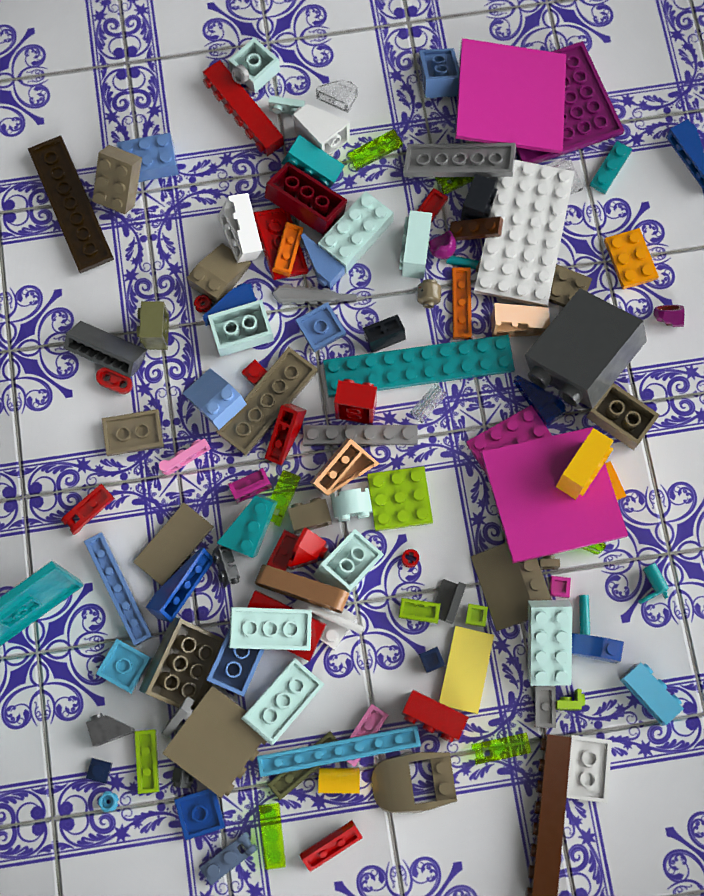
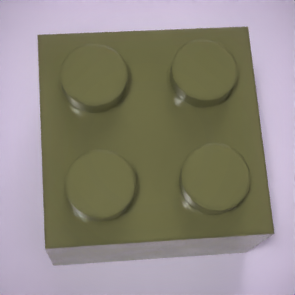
[136,301,170,350]

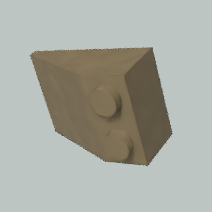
[187,243,252,304]

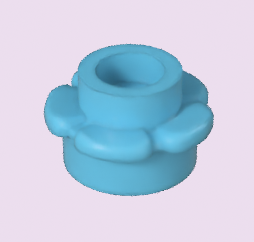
[98,791,119,812]

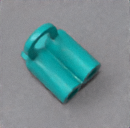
[638,563,669,604]

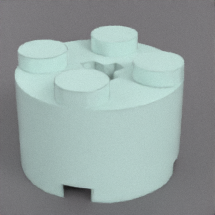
[330,488,373,522]

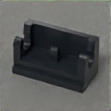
[363,314,406,353]

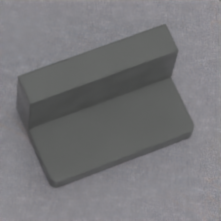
[435,579,466,624]

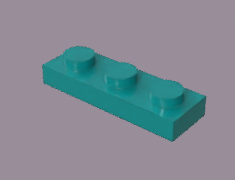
[589,141,633,194]

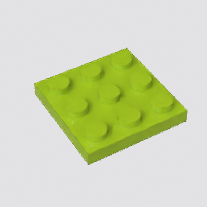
[367,466,433,531]

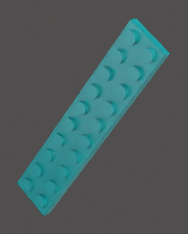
[323,335,515,398]

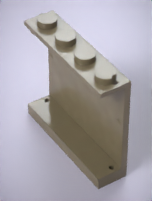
[162,686,267,798]

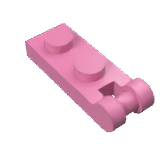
[159,438,211,475]

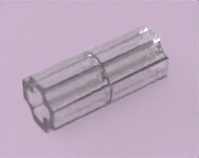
[410,384,447,423]

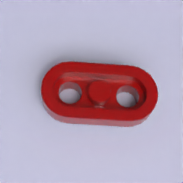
[96,367,133,394]

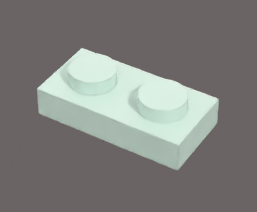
[268,96,305,116]

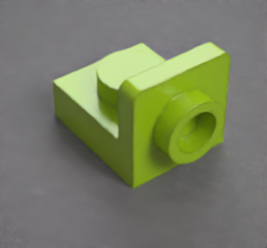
[556,689,585,711]

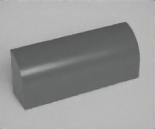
[63,321,147,378]

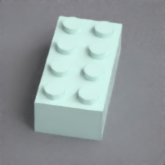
[318,191,394,274]
[528,600,572,686]

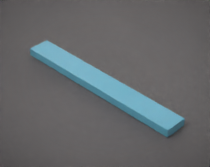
[257,725,421,777]

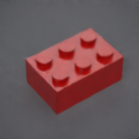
[334,379,377,425]
[401,690,469,743]

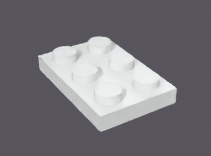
[292,599,357,650]
[566,735,612,803]

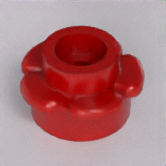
[194,295,212,312]

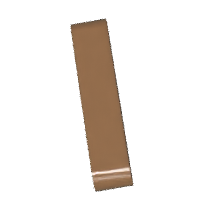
[255,565,349,613]

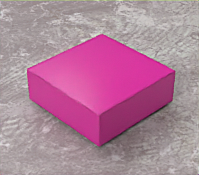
[549,576,571,598]

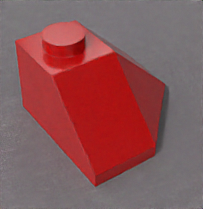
[287,527,328,570]

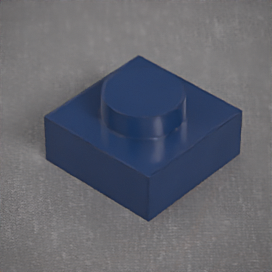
[419,647,445,673]
[86,758,113,784]

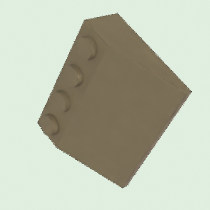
[471,542,552,631]
[139,617,224,714]

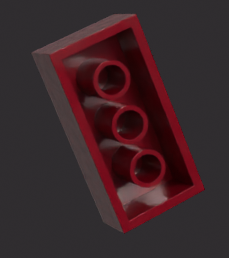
[264,162,347,236]

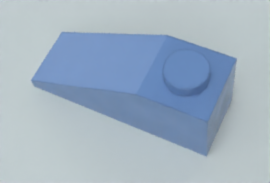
[301,233,345,289]

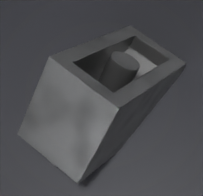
[86,713,135,746]

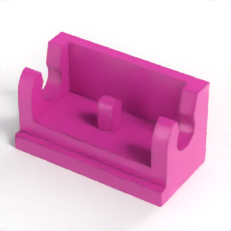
[228,468,272,504]

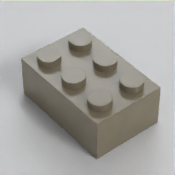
[92,145,142,214]
[586,383,660,450]

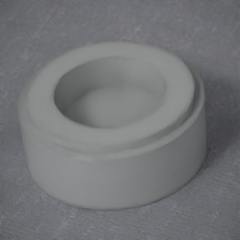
[232,64,249,84]

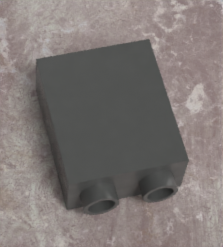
[525,288,647,409]

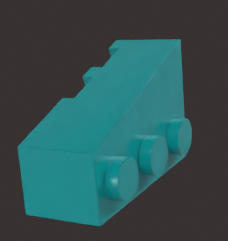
[281,135,345,188]

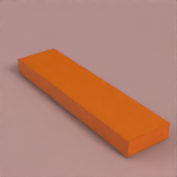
[452,267,472,339]

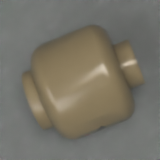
[417,279,441,308]

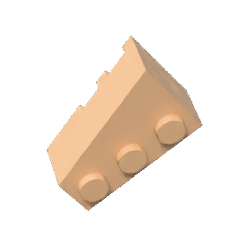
[491,303,550,337]
[310,439,380,496]

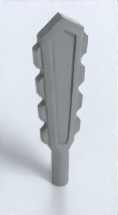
[272,284,357,305]

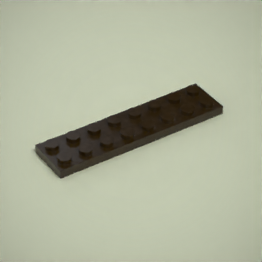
[28,135,114,274]

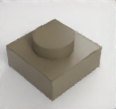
[538,555,560,570]

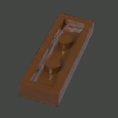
[450,216,503,241]

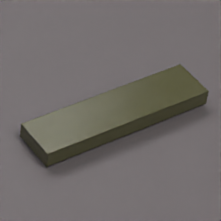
[267,731,338,800]

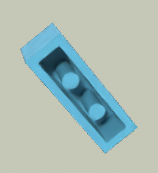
[620,662,684,726]

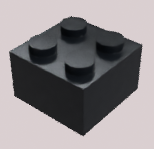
[460,174,498,220]

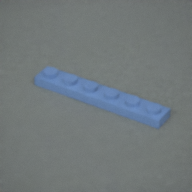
[84,532,153,646]

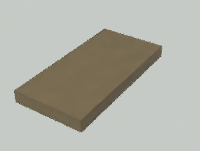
[133,503,214,586]

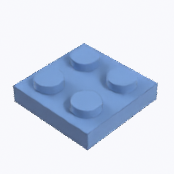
[295,302,346,352]

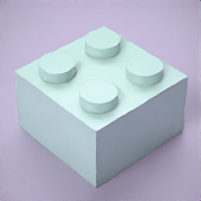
[228,38,280,93]

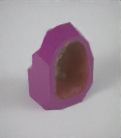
[653,305,684,327]

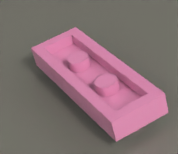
[347,704,389,767]

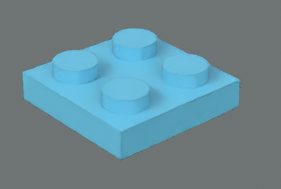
[96,639,152,694]

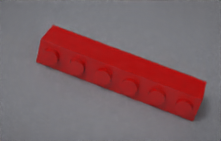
[203,60,284,157]

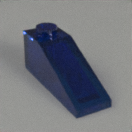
[513,375,566,427]

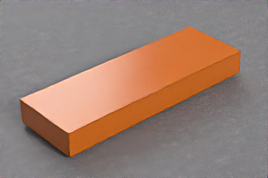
[272,222,303,277]

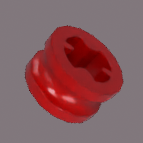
[401,549,419,568]

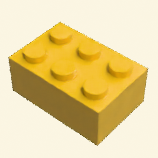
[556,428,614,500]

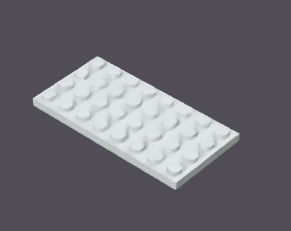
[474,160,575,308]

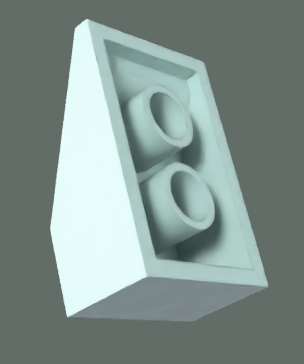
[314,529,384,594]

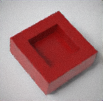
[241,359,267,386]

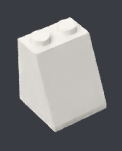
[293,104,350,155]

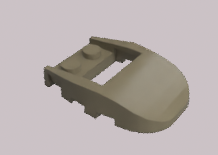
[371,752,457,814]

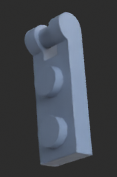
[199,832,258,886]

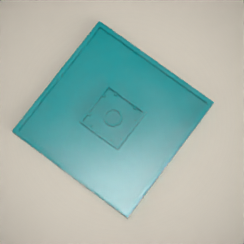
[0,561,83,647]

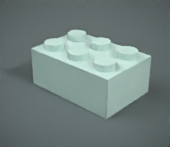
[399,210,432,279]
[208,300,274,357]

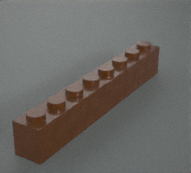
[526,734,572,896]

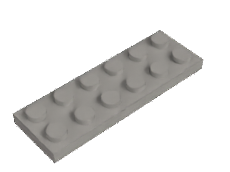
[403,143,516,177]

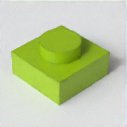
[465,604,488,627]

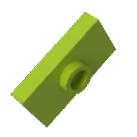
[399,598,441,624]

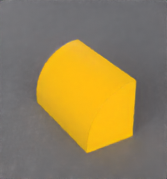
[318,768,360,793]

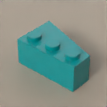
[217,495,278,558]

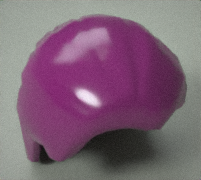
[429,230,457,260]

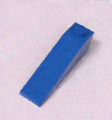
[666,119,704,190]
[145,547,213,623]

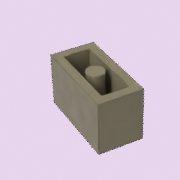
[288,497,332,535]

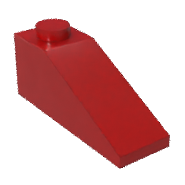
[264,403,307,465]

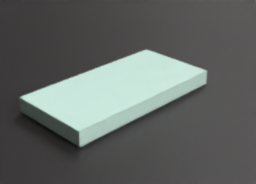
[229,607,312,651]
[241,658,324,746]

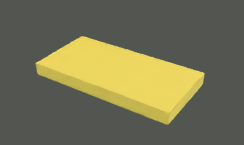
[439,626,494,714]

